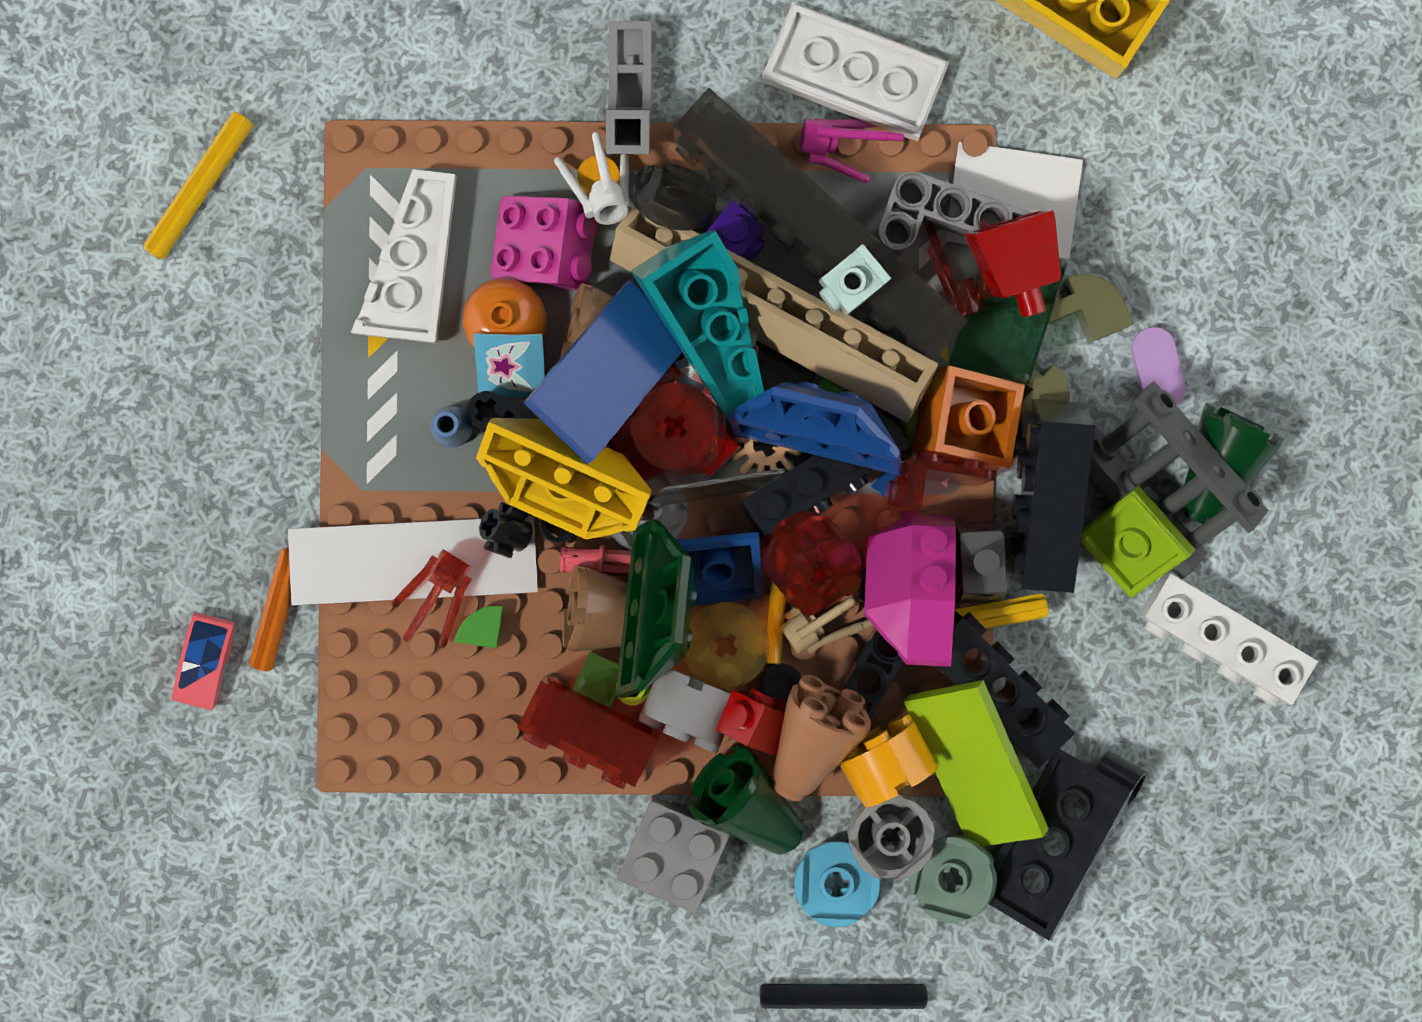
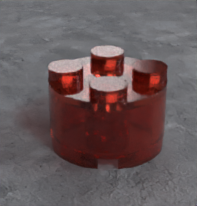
[630,382,727,476]
[761,511,861,616]

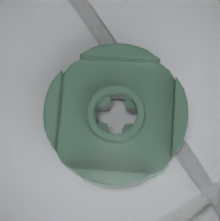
[909,835,997,923]

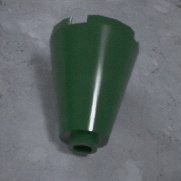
[1184,402,1284,524]
[689,747,803,855]

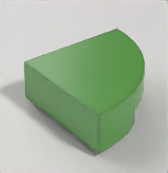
[454,606,504,648]

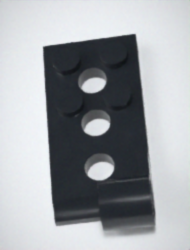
[989,749,1147,941]

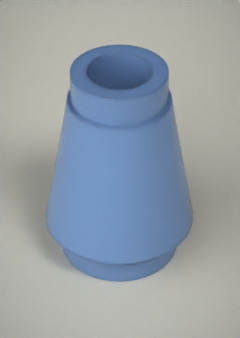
[430,406,473,448]

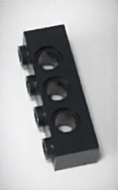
[937,610,1075,769]

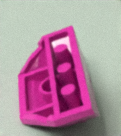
[864,513,956,667]

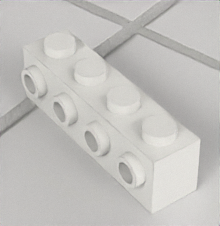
[1137,573,1318,707]

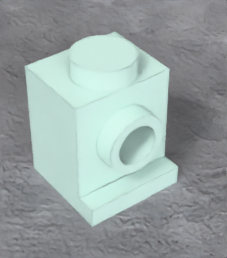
[819,244,891,316]

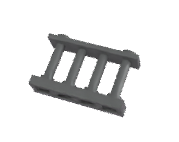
[1089,381,1269,580]

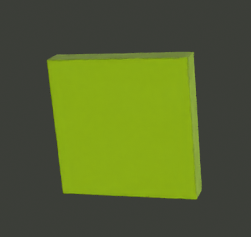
[1081,485,1195,599]

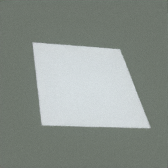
[945,142,1083,259]

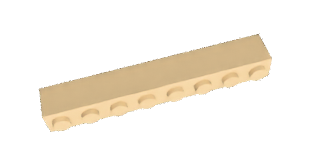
[610,201,939,423]

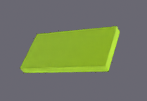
[904,680,1049,847]

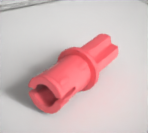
[560,545,631,576]

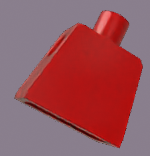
[965,209,1061,317]

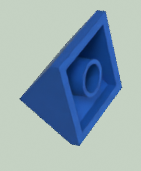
[677,532,764,605]

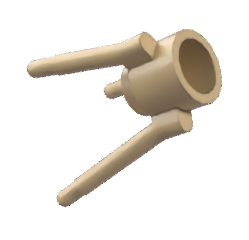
[780,557,873,655]

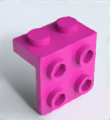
[490,196,598,291]

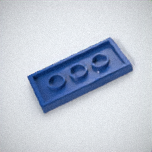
[524,280,682,464]

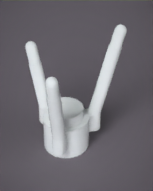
[554,132,632,225]

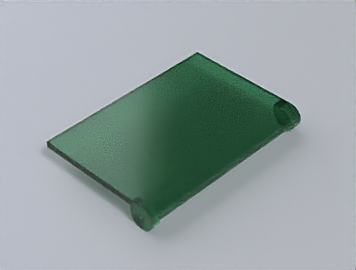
[948,259,1067,384]

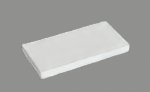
[761,2,949,142]

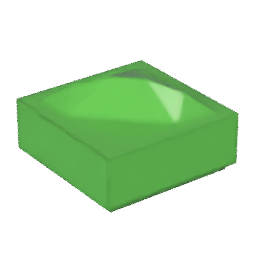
[572,651,619,708]

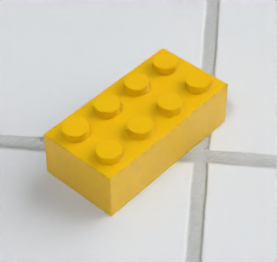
[994,0,1170,80]

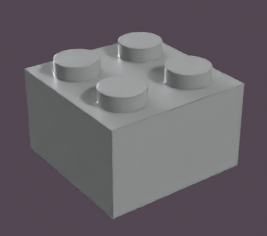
[617,796,730,914]

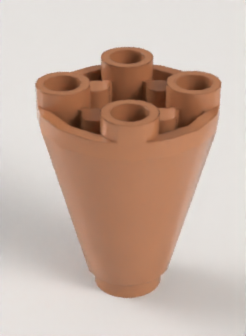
[773,675,871,801]

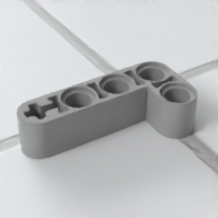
[876,171,1032,256]

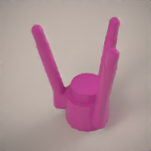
[800,118,905,183]

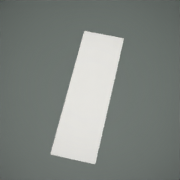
[288,516,538,605]

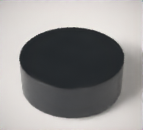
[760,663,801,702]

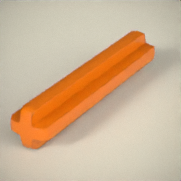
[249,548,291,672]

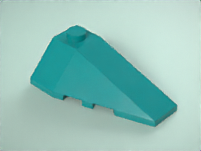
[631,230,764,423]

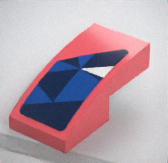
[171,612,236,711]

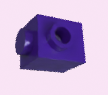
[706,200,766,262]

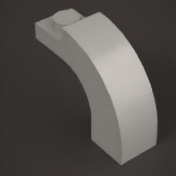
[606,21,652,154]

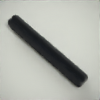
[759,984,928,1009]

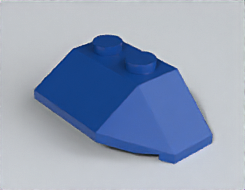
[729,382,902,475]

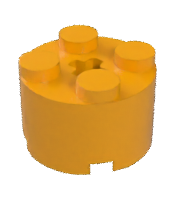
[839,713,938,808]

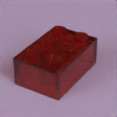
[517,676,661,789]

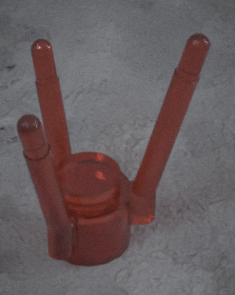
[926,220,992,318]
[391,549,472,648]

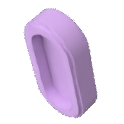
[1131,327,1186,406]

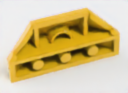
[476,418,652,540]

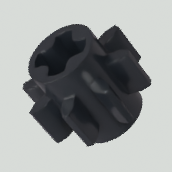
[479,502,533,558]

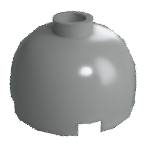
[848,793,935,880]

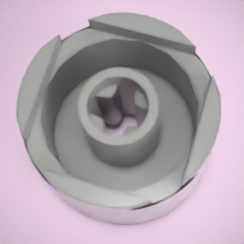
[638,668,731,754]

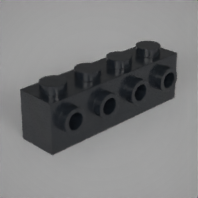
[740,411,911,541]

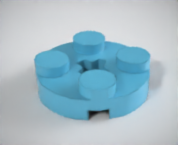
[794,840,880,927]

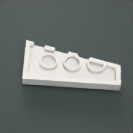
[351,169,457,344]

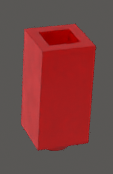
[716,689,787,756]

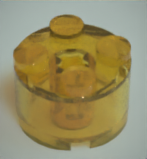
[685,601,769,689]

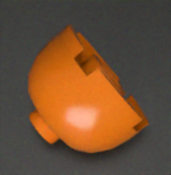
[462,278,548,349]

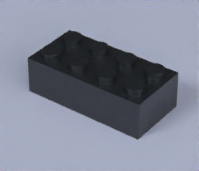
[1007,399,1096,593]

